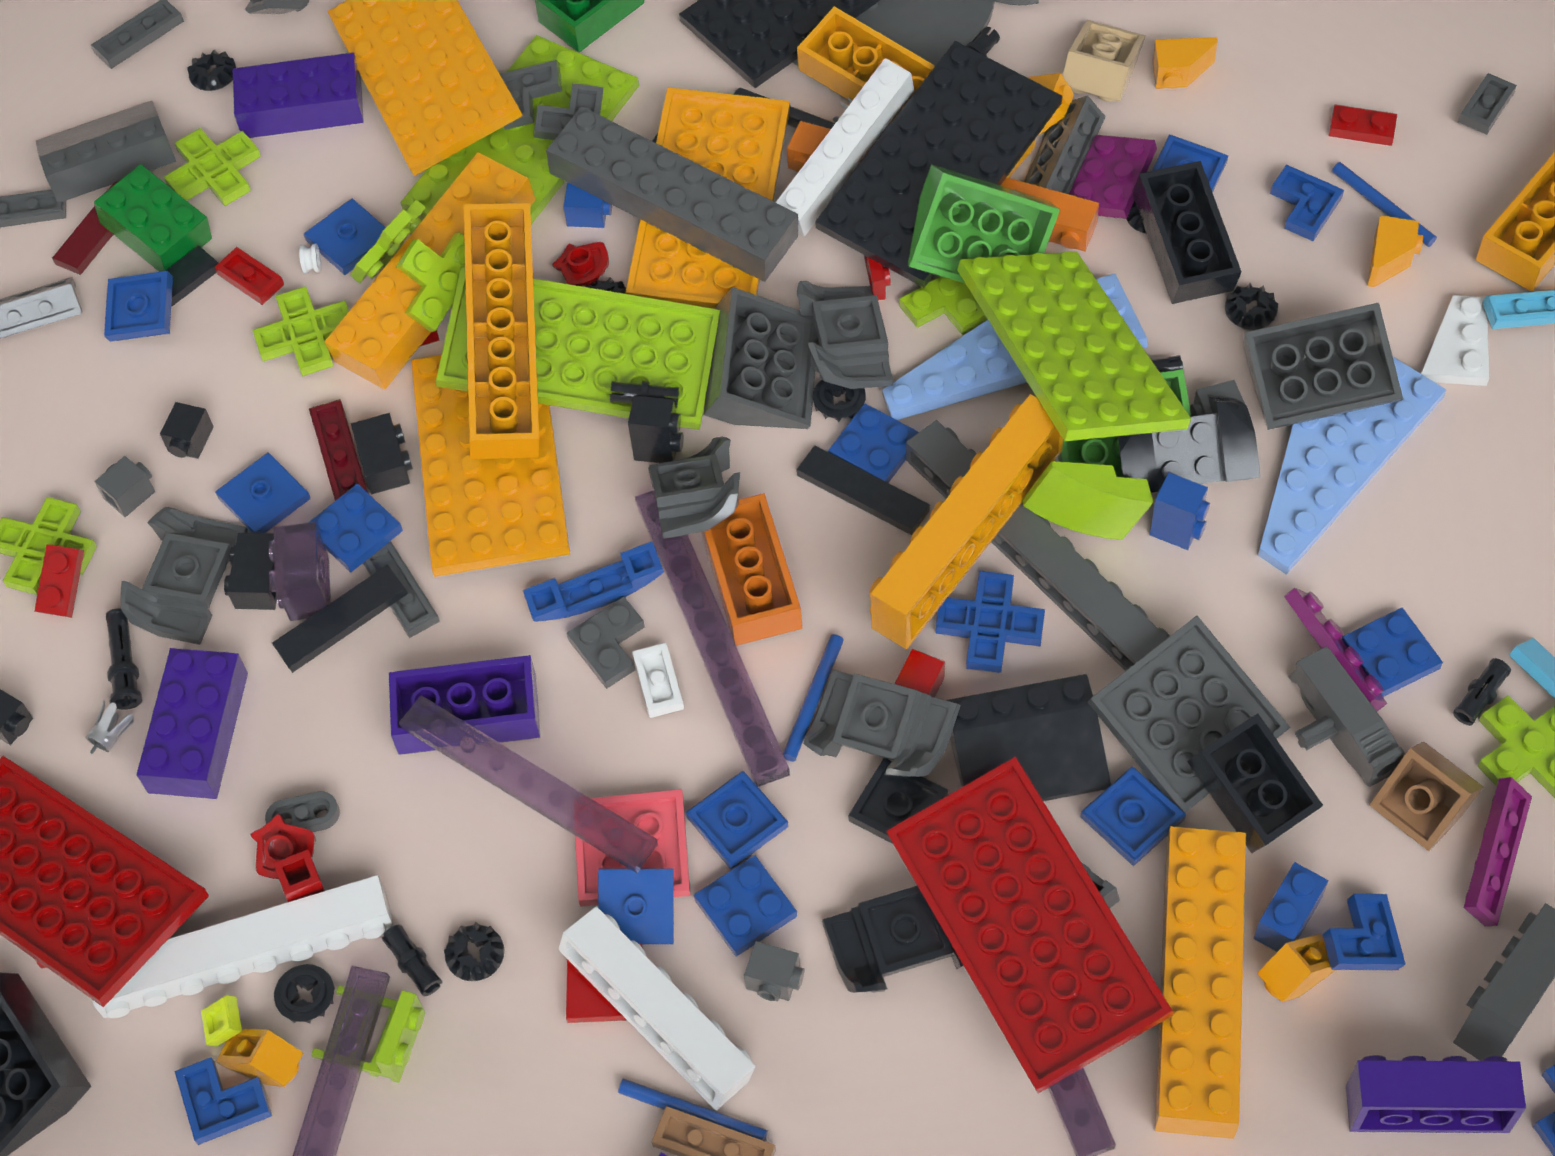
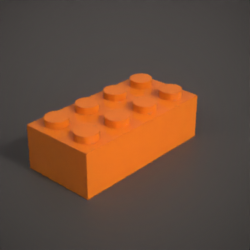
[701,493,803,646]

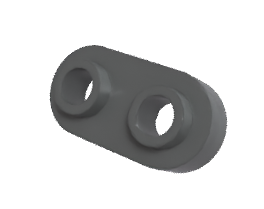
[265,791,340,832]

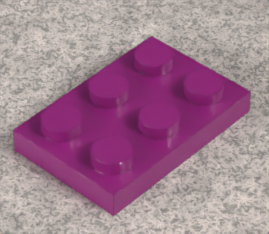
[1069,135,1157,219]

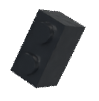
[628,395,684,463]
[351,413,413,495]
[224,533,286,610]

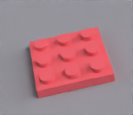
[574,789,691,907]

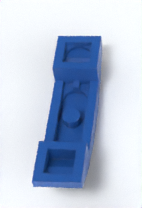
[523,541,664,622]

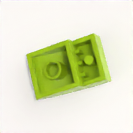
[1022,461,1154,540]

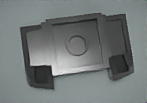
[797,281,893,389]
[648,436,740,539]
[121,507,248,645]
[803,670,960,777]

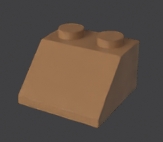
[1369,741,1484,851]

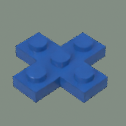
[936,571,1045,673]

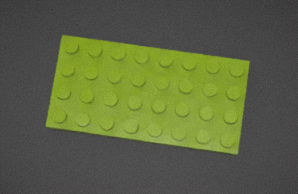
[401,35,639,224]
[957,251,1191,441]
[436,266,720,430]

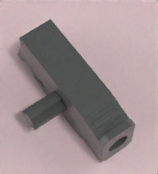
[1288,646,1405,786]

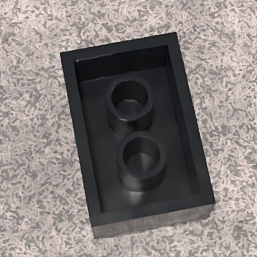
[1187,713,1323,853]

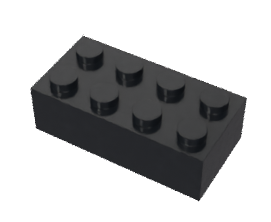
[1133,161,1242,304]

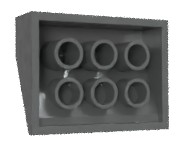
[36,101,176,202]
[704,287,818,429]
[1243,302,1403,430]

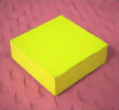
[201,995,242,1047]

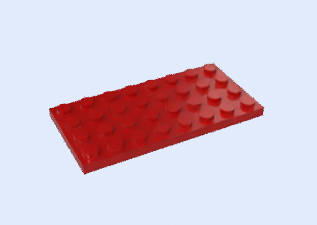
[0,756,209,1008]
[886,757,1174,1093]

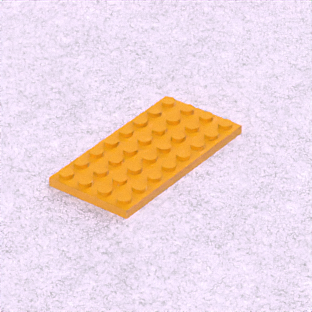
[327,0,523,176]
[625,87,790,309]
[411,355,570,577]

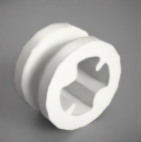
[299,243,321,274]

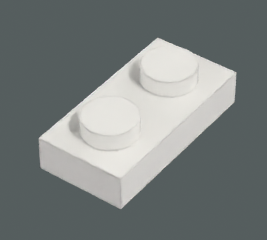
[632,643,684,718]

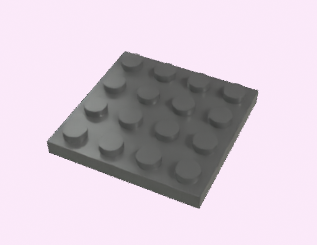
[1087,616,1291,813]

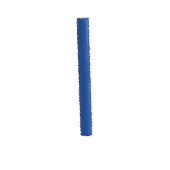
[1332,162,1437,247]
[782,634,844,762]
[618,1079,768,1141]

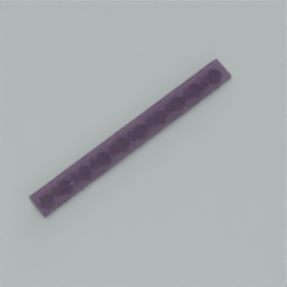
[635,490,790,787]

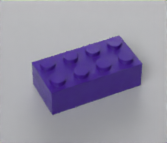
[233,52,364,138]
[136,648,248,799]
[389,655,540,755]
[1346,1055,1526,1133]

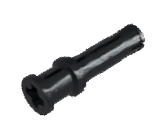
[106,608,142,710]

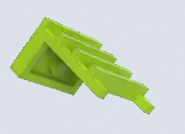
[311,985,425,1083]

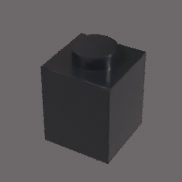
[160,402,214,459]
[0,689,33,745]

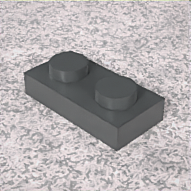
[1458,73,1517,135]

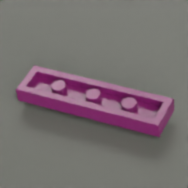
[1284,588,1388,711]
[1463,777,1532,926]

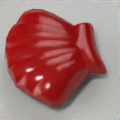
[552,242,609,286]
[250,814,316,879]

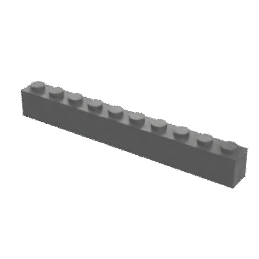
[906,420,1170,671]

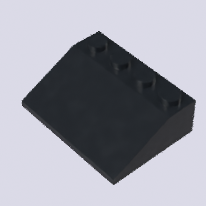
[946,674,1111,801]
[0,972,92,1156]

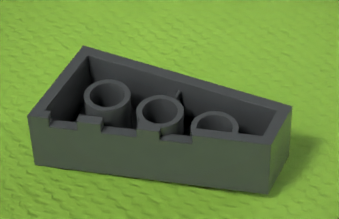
[1453,903,1555,1061]

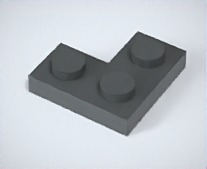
[500,60,562,130]
[534,83,603,140]
[567,597,645,689]

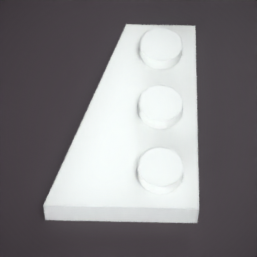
[1421,295,1489,386]

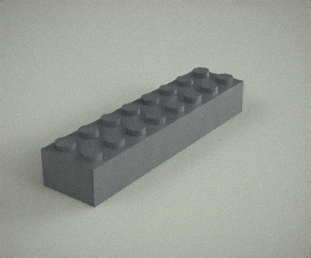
[546,106,798,282]

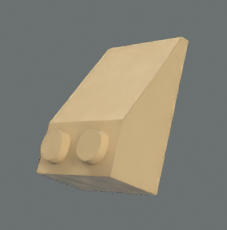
[1063,20,1146,102]

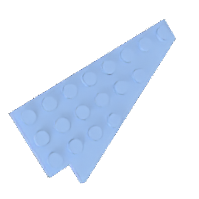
[882,273,1148,420]
[1258,357,1446,575]

